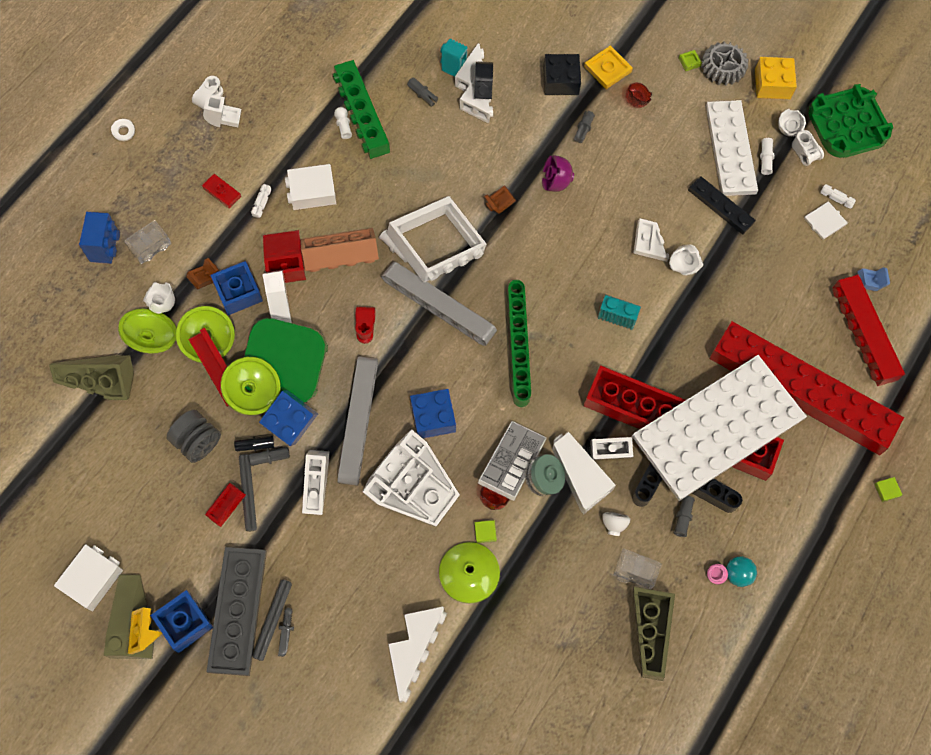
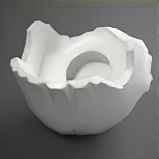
[669,245,703,275]
[143,282,175,314]

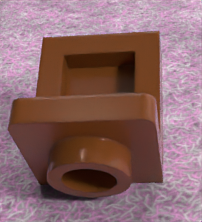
[484,185,516,214]
[186,258,219,290]

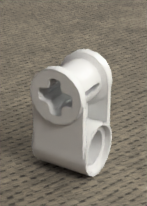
[192,76,223,109]
[792,130,824,166]

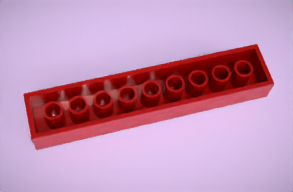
[709,321,905,456]
[584,365,784,481]

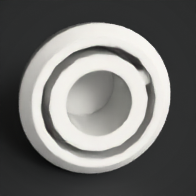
[603,512,631,536]

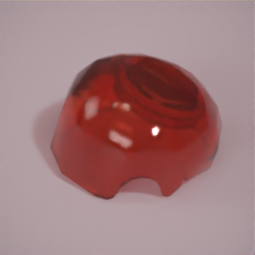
[626,82,652,108]
[479,486,510,510]

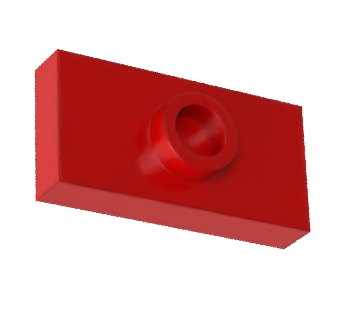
[202,174,241,208]
[205,483,246,527]

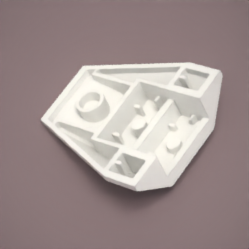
[362,429,459,526]

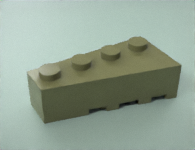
[633,587,675,681]

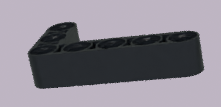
[632,462,743,513]

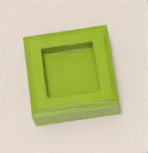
[678,50,702,71]
[875,477,902,502]
[474,520,497,543]

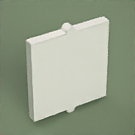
[804,201,848,240]

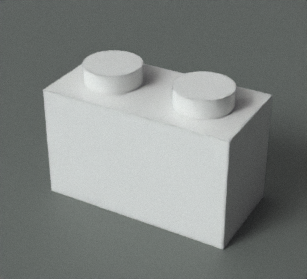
[590,437,633,460]

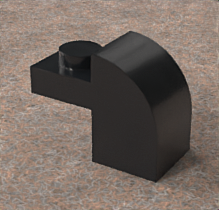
[474,61,493,99]

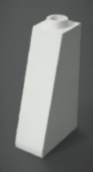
[552,432,616,515]

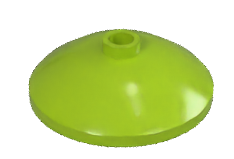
[176,306,235,363]
[118,309,177,354]
[221,357,280,416]
[439,542,500,604]

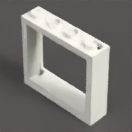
[387,196,487,283]

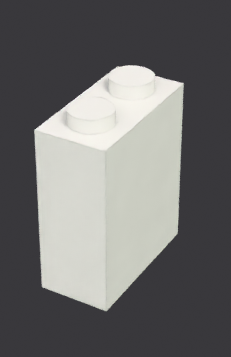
[285,164,336,210]
[54,544,123,612]

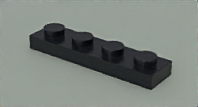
[688,176,756,235]

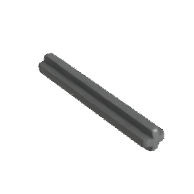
[239,454,257,532]
[252,580,292,661]

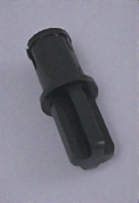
[234,436,274,452]

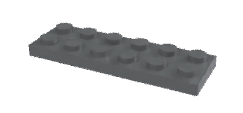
[206,547,267,676]

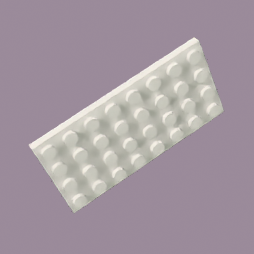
[632,355,807,501]

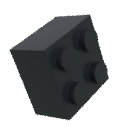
[543,54,581,95]

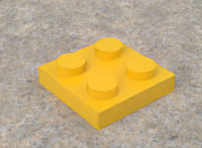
[584,45,633,89]

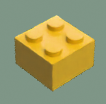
[755,57,797,99]

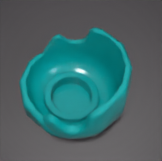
[726,556,757,587]

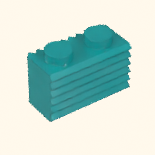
[440,38,468,77]
[598,294,641,330]

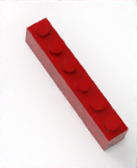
[833,274,905,387]

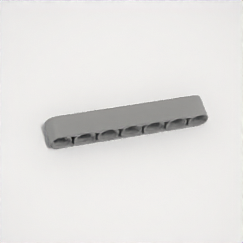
[381,262,497,346]
[338,356,378,486]

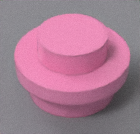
[707,564,728,584]

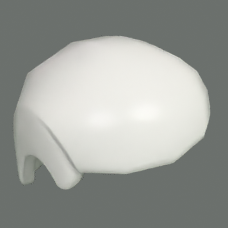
[778,109,806,136]

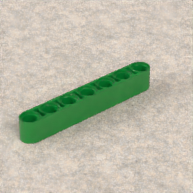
[507,280,531,407]

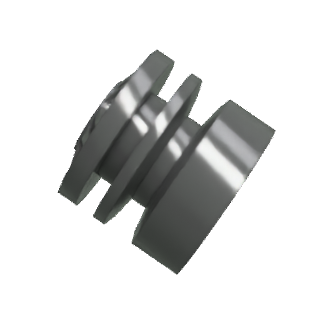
[166,410,221,463]

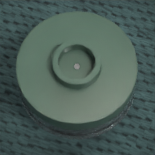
[525,454,565,496]

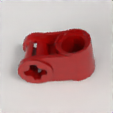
[355,306,375,344]

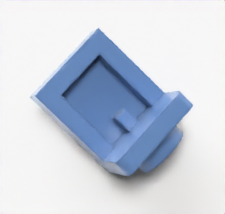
[857,267,890,291]

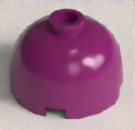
[542,155,574,192]

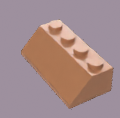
[301,228,379,272]

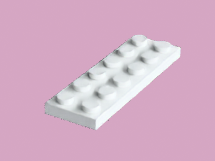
[706,100,758,196]

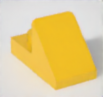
[128,607,162,654]

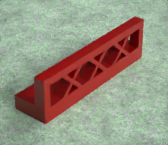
[188,328,229,407]

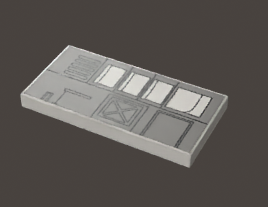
[478,421,547,501]

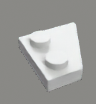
[633,219,669,262]

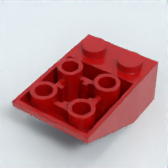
[263,230,306,283]

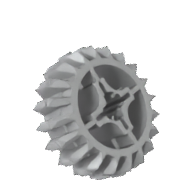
[701,41,748,86]

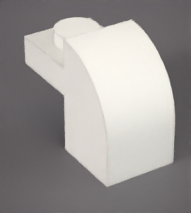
[203,94,241,127]

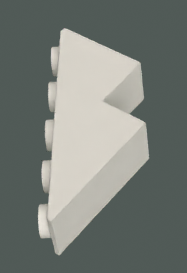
[455,43,493,123]
[389,607,447,703]

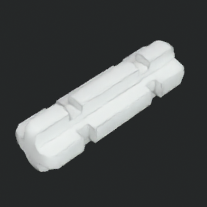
[251,184,271,218]
[821,184,856,208]

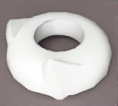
[111,119,135,141]

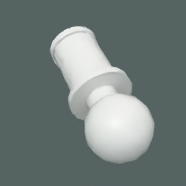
[334,107,352,139]

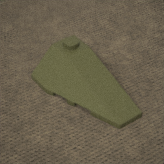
[49,355,134,400]
[104,575,154,659]

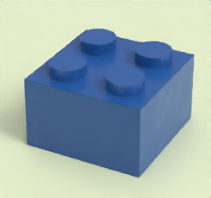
[79,212,120,264]
[210,261,263,315]
[410,389,456,439]
[259,390,318,446]
[151,590,213,653]

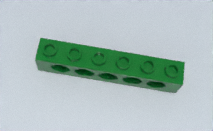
[332,60,390,159]

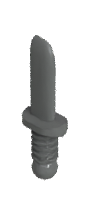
[278,608,294,657]

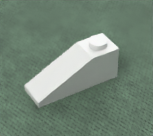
[263,270,292,323]
[302,450,329,515]

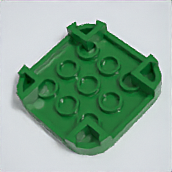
[808,84,893,158]
[244,318,328,403]

